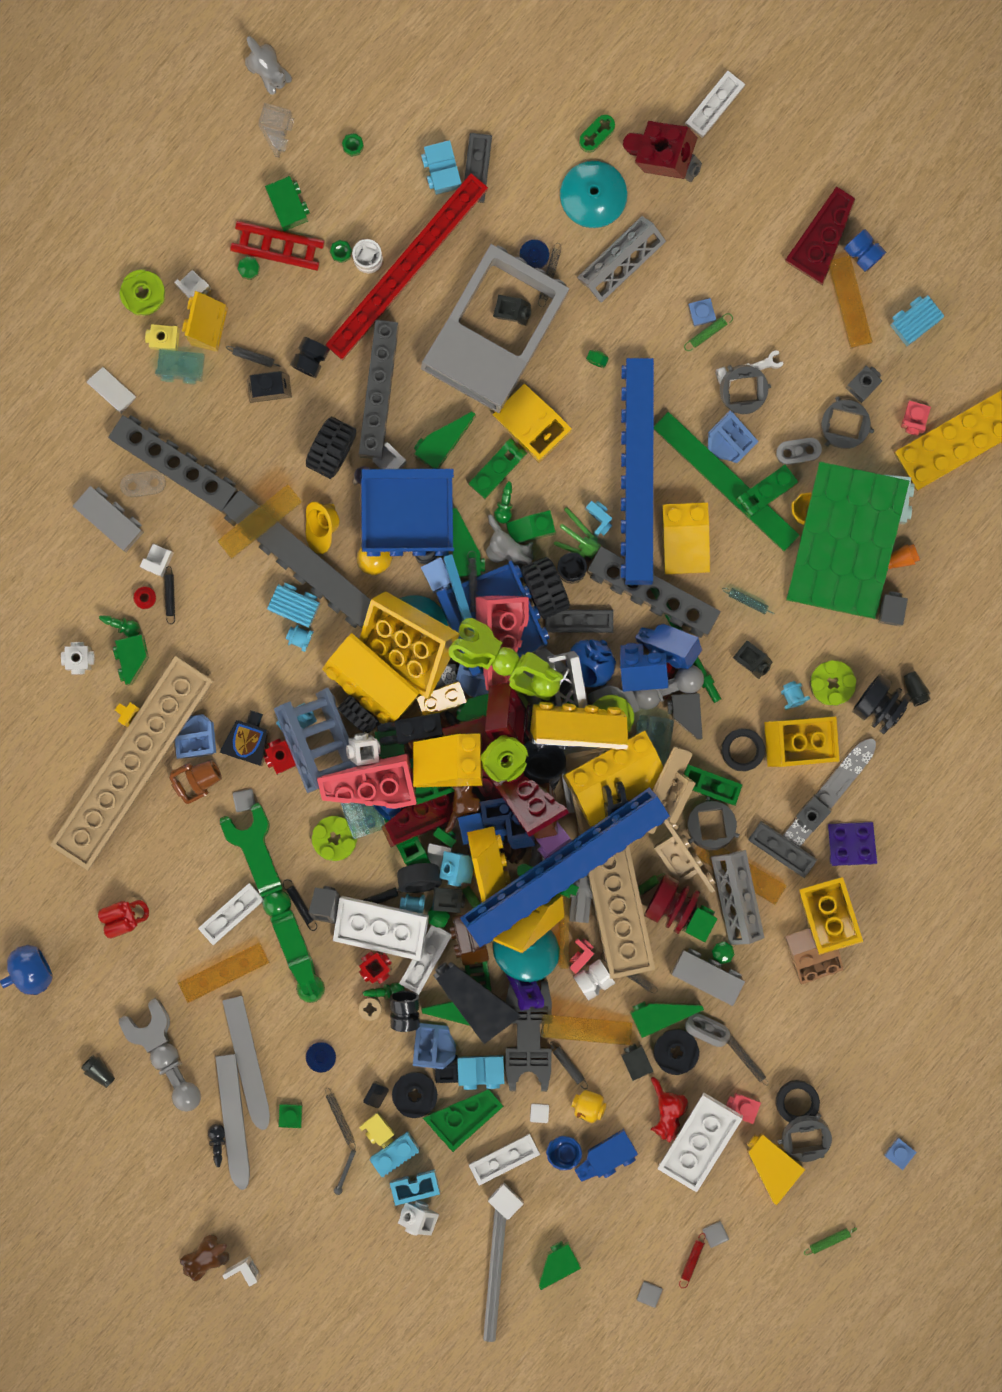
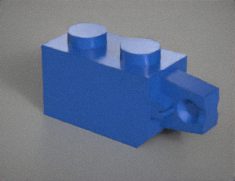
[635,624,702,669]
[575,1129,638,1182]

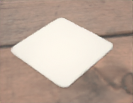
[530,1104,549,1123]

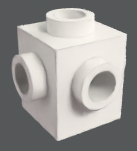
[61,642,95,675]
[346,733,380,766]
[398,1200,439,1236]

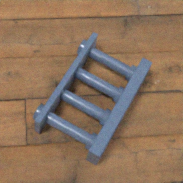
[274,687,357,793]

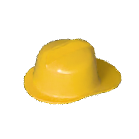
[306,501,340,554]

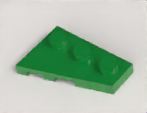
[423,1089,504,1152]

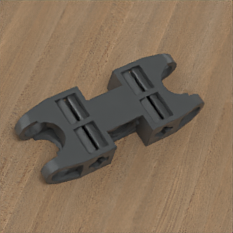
[506,980,552,1092]

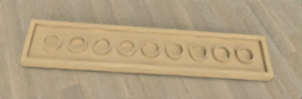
[50,656,214,871]
[565,748,655,979]

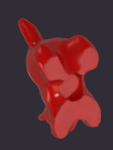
[650,1077,688,1143]

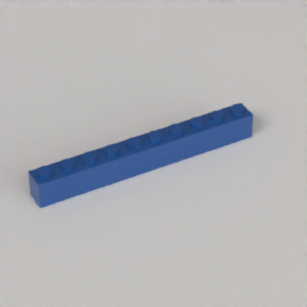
[621,358,654,585]
[460,787,670,947]

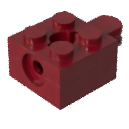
[623,121,698,179]

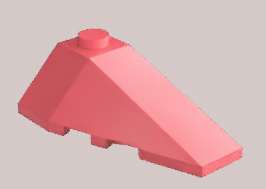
[476,595,529,691]
[317,754,417,809]

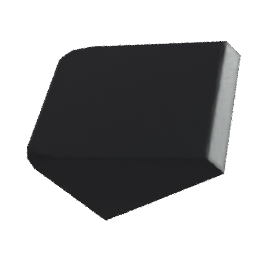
[435,1054,458,1083]
[363,1081,389,1108]

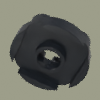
[654,1029,700,1075]
[392,1072,438,1118]

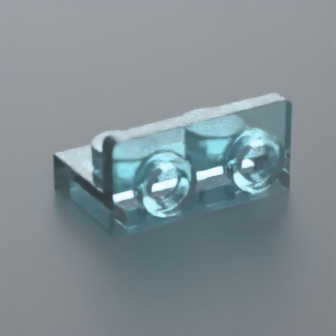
[155,349,205,385]
[636,715,674,764]
[341,802,385,839]

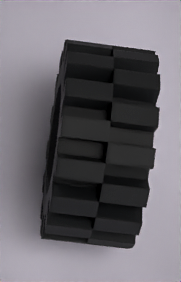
[337,695,379,734]

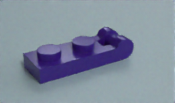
[506,974,544,1010]

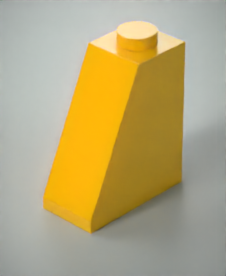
[747,1133,805,1205]

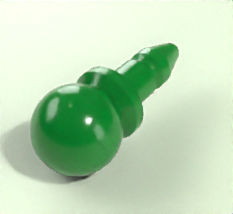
[494,481,513,524]
[99,615,140,637]
[363,982,405,1000]

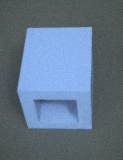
[421,557,451,593]

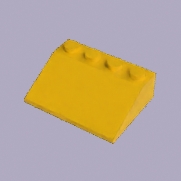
[359,591,460,699]
[562,731,664,828]

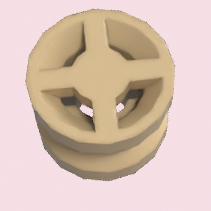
[359,997,382,1021]

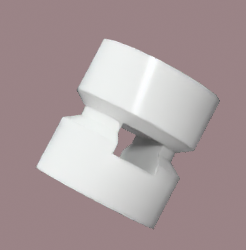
[352,239,383,274]
[573,959,615,1001]

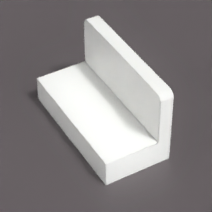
[222,1256,261,1287]

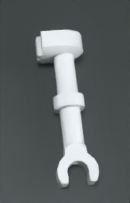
[715,351,783,384]

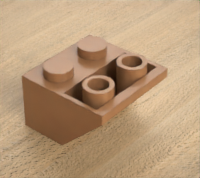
[785,928,844,985]

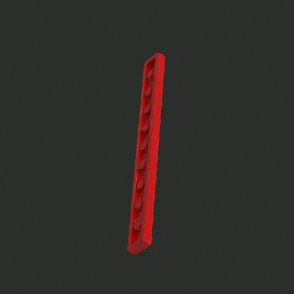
[325,173,488,361]

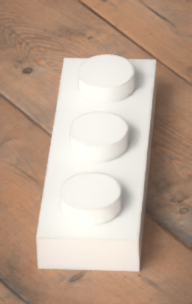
[685,71,745,138]
[198,883,263,945]
[399,925,451,995]
[469,1134,540,1186]

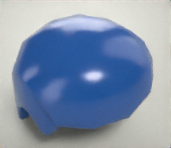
[546,1136,582,1171]

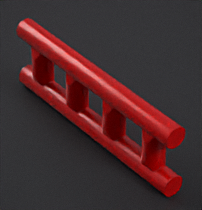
[230,221,325,271]

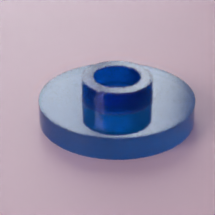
[519,239,549,269]
[306,1042,336,1073]

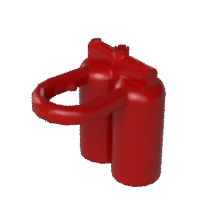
[98,900,149,939]

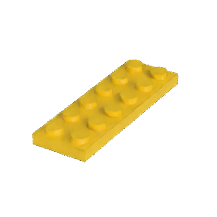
[894,390,1002,491]

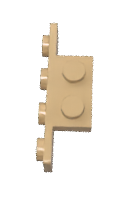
[647,747,696,834]
[654,820,716,893]

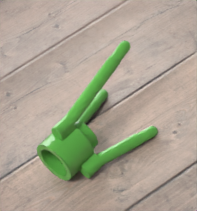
[554,507,601,559]

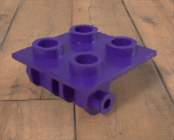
[828,822,877,866]

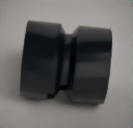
[290,337,330,378]
[557,552,587,584]
[390,991,420,1032]

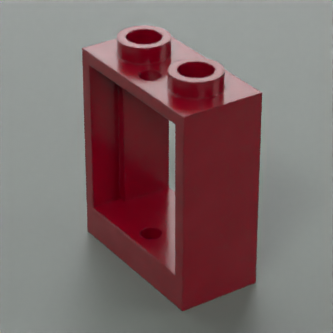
[485,683,526,756]

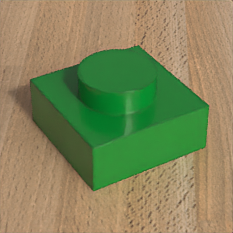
[433,827,457,848]
[278,1104,303,1128]

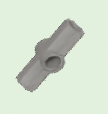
[569,875,593,923]

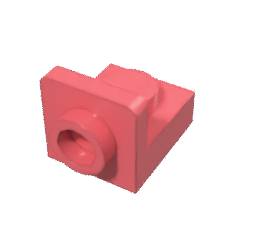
[901,400,931,436]
[569,938,594,974]
[726,1093,761,1124]

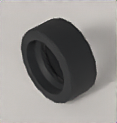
[721,728,765,772]
[397,863,442,893]
[776,1080,820,1123]

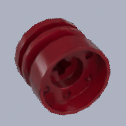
[644,874,700,934]

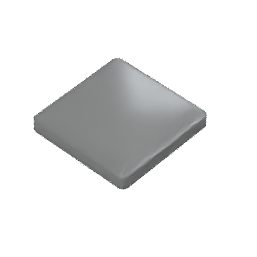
[233,789,255,812]
[703,1221,729,1248]
[637,1281,663,1308]

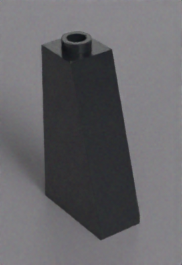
[433,962,521,1044]

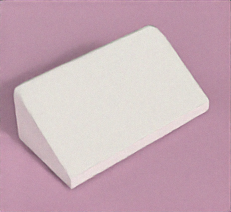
[87,367,136,414]

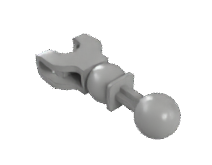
[588,665,704,713]
[119,998,201,1112]

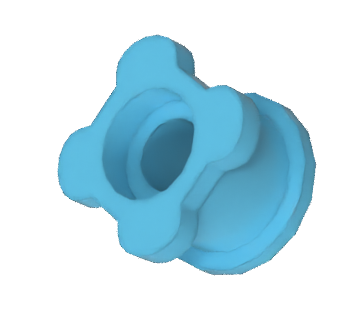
[286,624,314,652]
[781,681,810,710]
[400,894,425,914]

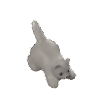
[245,36,292,95]
[486,514,534,570]

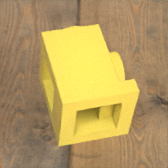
[145,324,180,352]
[359,1112,395,1149]

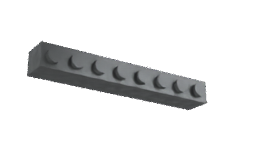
[222,490,371,628]

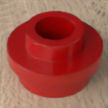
[133,587,156,609]

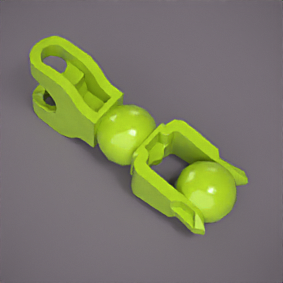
[449,618,563,701]

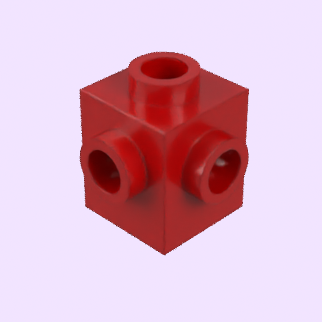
[263,738,296,775]
[359,951,392,984]

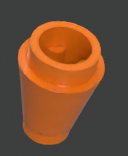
[888,544,920,570]

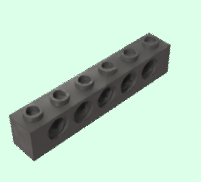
[359,320,399,460]
[108,415,238,514]
[588,547,721,638]

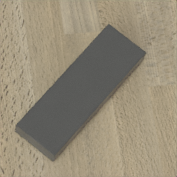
[464,133,492,203]
[545,610,613,633]
[748,821,817,878]

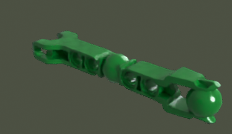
[220,802,325,1003]

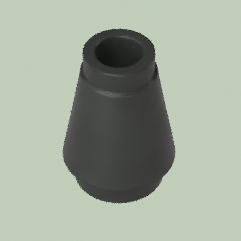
[904,671,931,707]
[81,1055,115,1088]

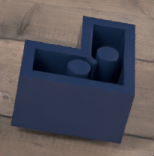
[480,798,535,849]

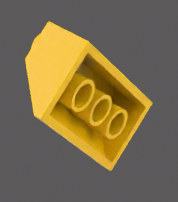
[322,633,420,724]
[530,702,628,749]
[467,826,511,902]

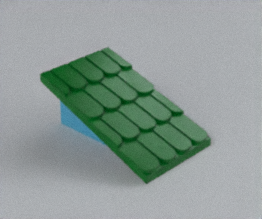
[786,462,910,619]

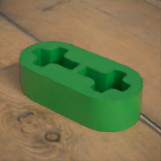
[579,115,615,153]

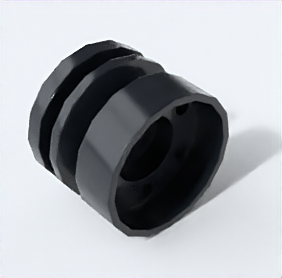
[852,674,912,734]
[523,740,566,791]

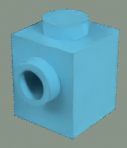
[440,851,474,887]

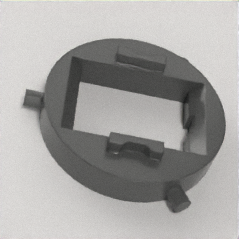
[720,365,771,414]
[821,397,874,449]
[687,797,740,850]
[778,1113,832,1162]

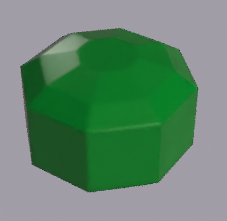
[342,133,364,157]
[330,240,352,263]
[237,257,260,280]
[586,350,609,368]
[427,907,450,928]
[712,941,735,964]

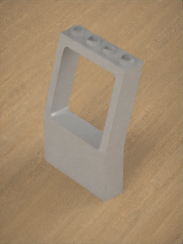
[421,244,569,413]

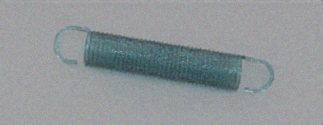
[722,588,775,615]

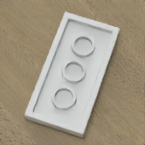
[333,896,429,961]
[658,1093,743,1192]

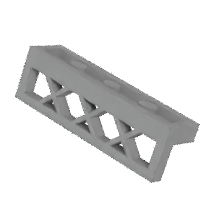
[577,216,666,303]
[547,651,587,708]
[711,850,765,945]

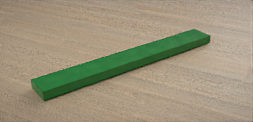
[654,412,800,552]

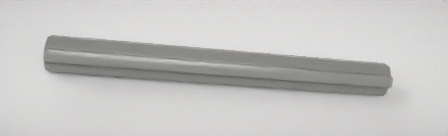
[483,1209,506,1342]

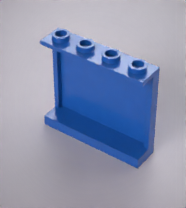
[361,469,454,556]
[436,561,550,678]

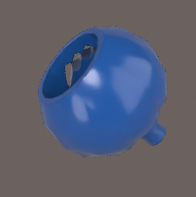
[566,639,616,687]
[0,945,53,995]

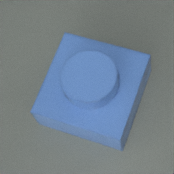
[688,298,716,327]
[884,1137,917,1170]

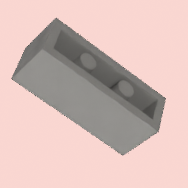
[73,486,144,552]
[671,948,745,1006]

